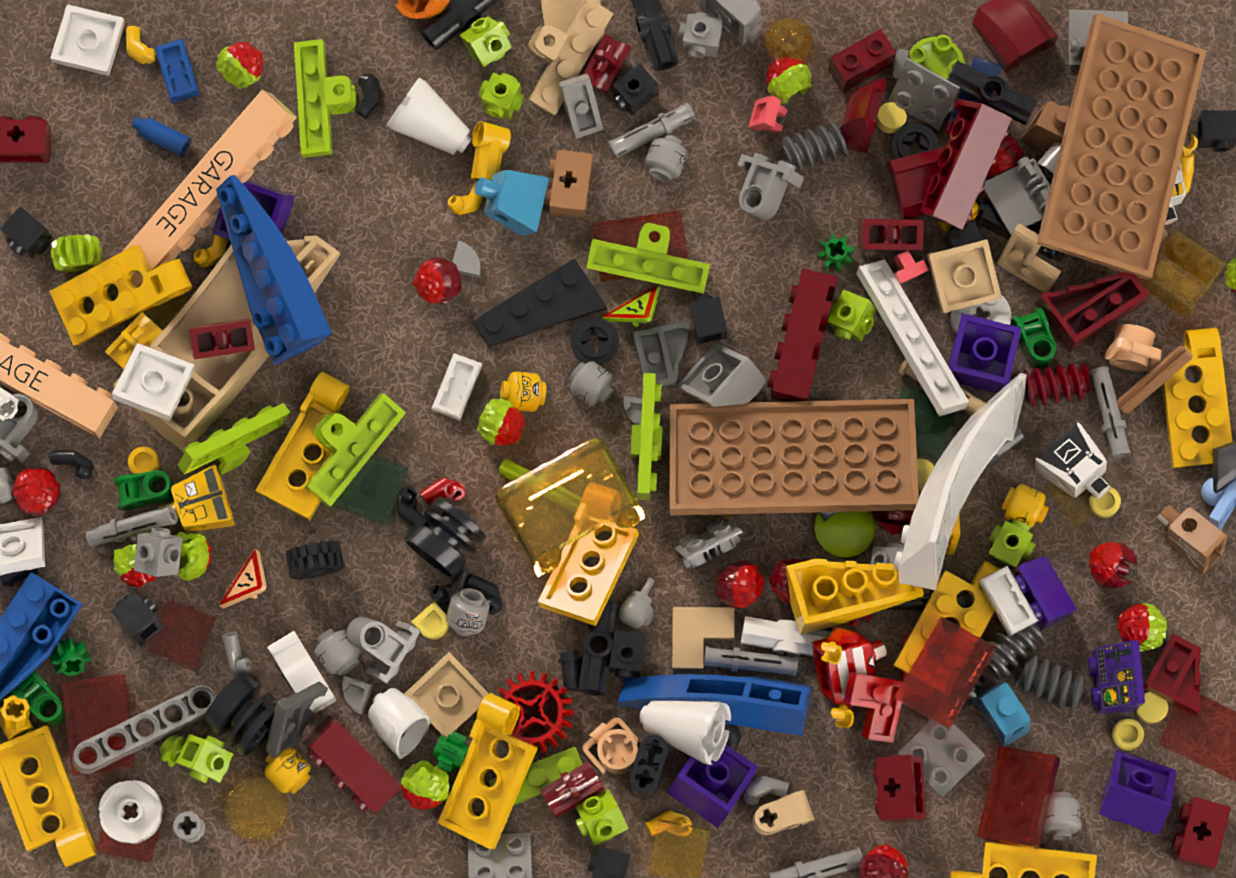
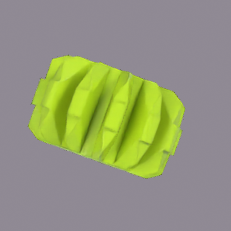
[51,234,103,273]

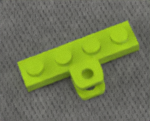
[294,39,357,158]
[586,223,710,294]
[630,373,663,500]
[305,393,406,507]
[178,403,290,475]

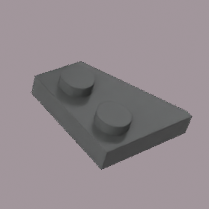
[633,320,691,389]
[265,681,328,757]

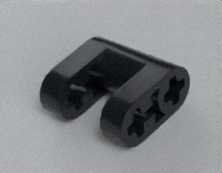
[630,735,668,800]

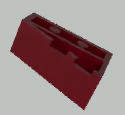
[1035,272,1149,352]
[302,715,402,814]

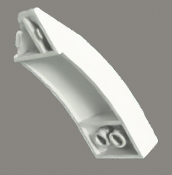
[894,373,1027,590]

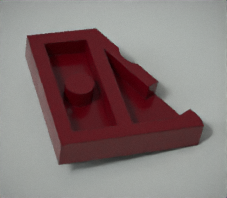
[1143,634,1201,717]

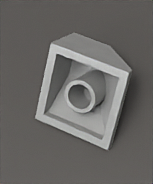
[676,342,768,407]

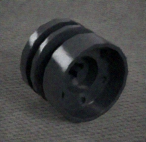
[404,498,486,579]
[202,672,279,757]

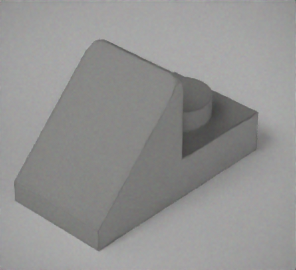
[559,73,604,139]

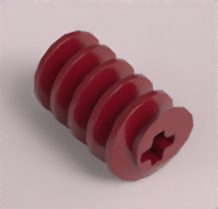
[1023,363,1090,407]

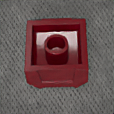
[972,0,1058,73]
[839,78,887,154]
[886,147,945,219]

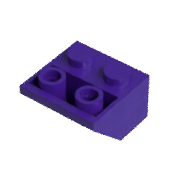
[1012,556,1077,631]

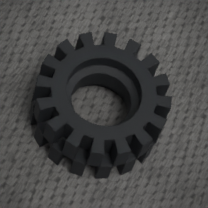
[285,540,345,580]

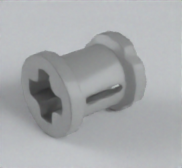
[173,811,206,843]

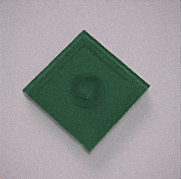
[899,385,959,460]
[331,455,409,526]

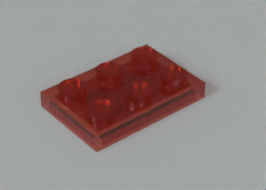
[894,617,997,730]
[62,674,136,777]
[977,746,1060,850]

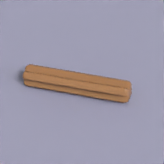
[1117,345,1193,413]

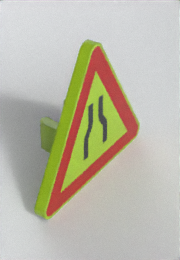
[601,285,660,327]

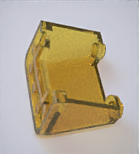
[495,438,646,577]

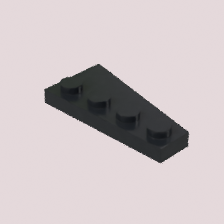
[473,258,607,347]

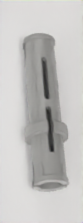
[608,103,695,159]
[1090,366,1131,459]
[86,505,177,548]
[703,646,798,676]
[768,847,863,878]

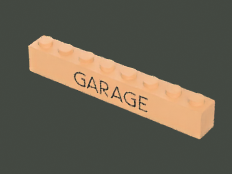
[122,90,297,287]
[0,333,118,439]

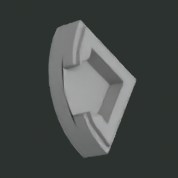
[892,49,909,79]
[452,241,481,278]
[624,396,642,425]
[342,675,374,716]

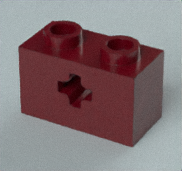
[828,29,896,93]
[0,116,52,163]
[857,218,924,250]
[188,318,255,360]
[873,754,926,823]
[1171,796,1231,871]

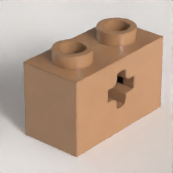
[545,150,593,219]

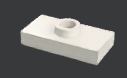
[432,353,482,421]
[979,566,1038,636]

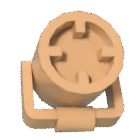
[1105,324,1162,372]
[582,717,640,774]

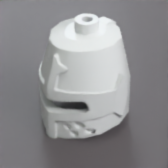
[368,688,430,759]

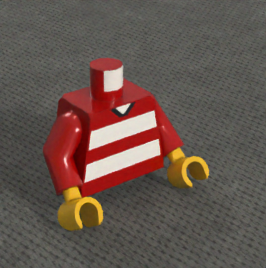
[811,628,887,728]

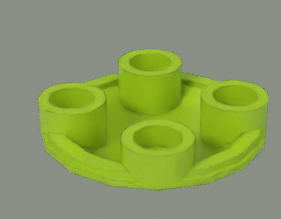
[908,35,965,80]
[814,511,875,558]

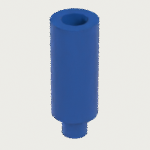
[132,117,191,157]

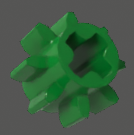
[817,234,854,273]
[50,637,91,677]
[433,731,469,773]

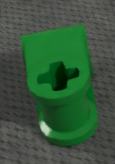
[1011,307,1056,369]
[114,470,175,511]
[11,671,68,727]

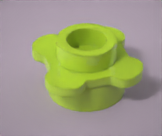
[159,735,185,767]

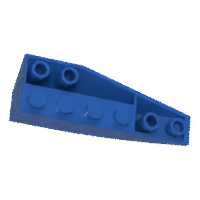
[216,175,332,365]
[0,572,83,702]
[618,674,814,736]

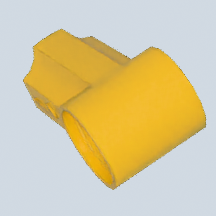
[471,121,511,181]
[0,695,34,741]

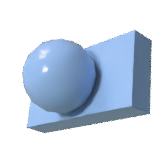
[1201,478,1236,530]

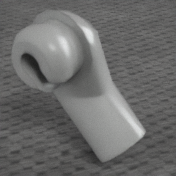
[222,632,252,676]
[743,776,789,805]

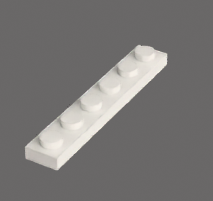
[856,260,969,416]

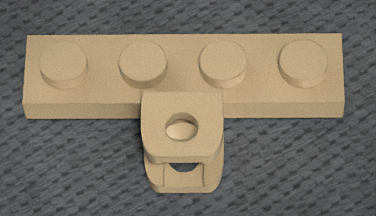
[528,0,614,116]

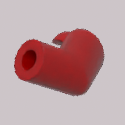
[419,478,466,505]

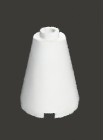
[387,77,472,155]
[640,701,731,765]

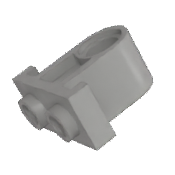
[738,153,804,220]
[0,394,38,464]
[347,617,421,684]

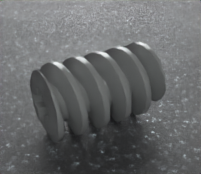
[782,122,848,171]
[976,623,1046,680]
[1015,653,1085,714]

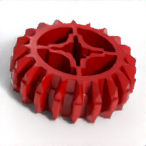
[497,671,574,754]

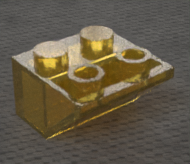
[1139,229,1226,319]

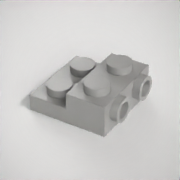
[700,0,765,46]

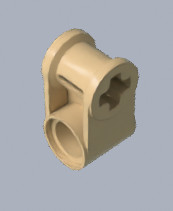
[752,790,815,836]

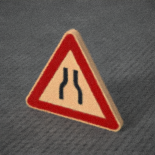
[219,549,267,609]

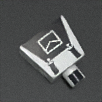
[1035,422,1110,499]

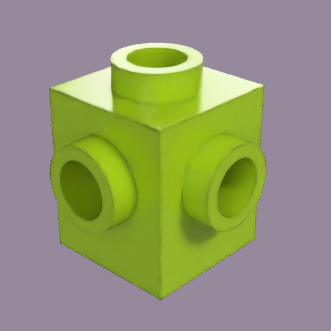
[459,16,512,67]
[479,72,524,121]
[827,290,877,342]
[989,519,1036,569]
[175,734,233,783]
[575,789,629,846]

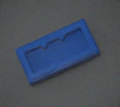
[155,39,200,103]

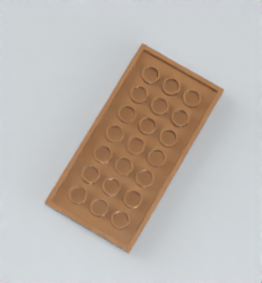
[1037,13,1207,280]
[670,399,919,516]

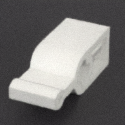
[268,631,337,714]

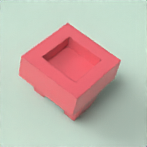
[748,95,787,133]
[894,250,929,284]

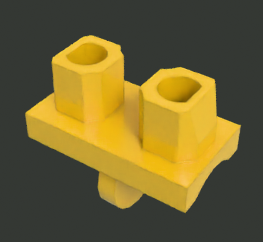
[105,312,163,369]

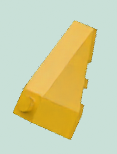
[786,559,924,635]

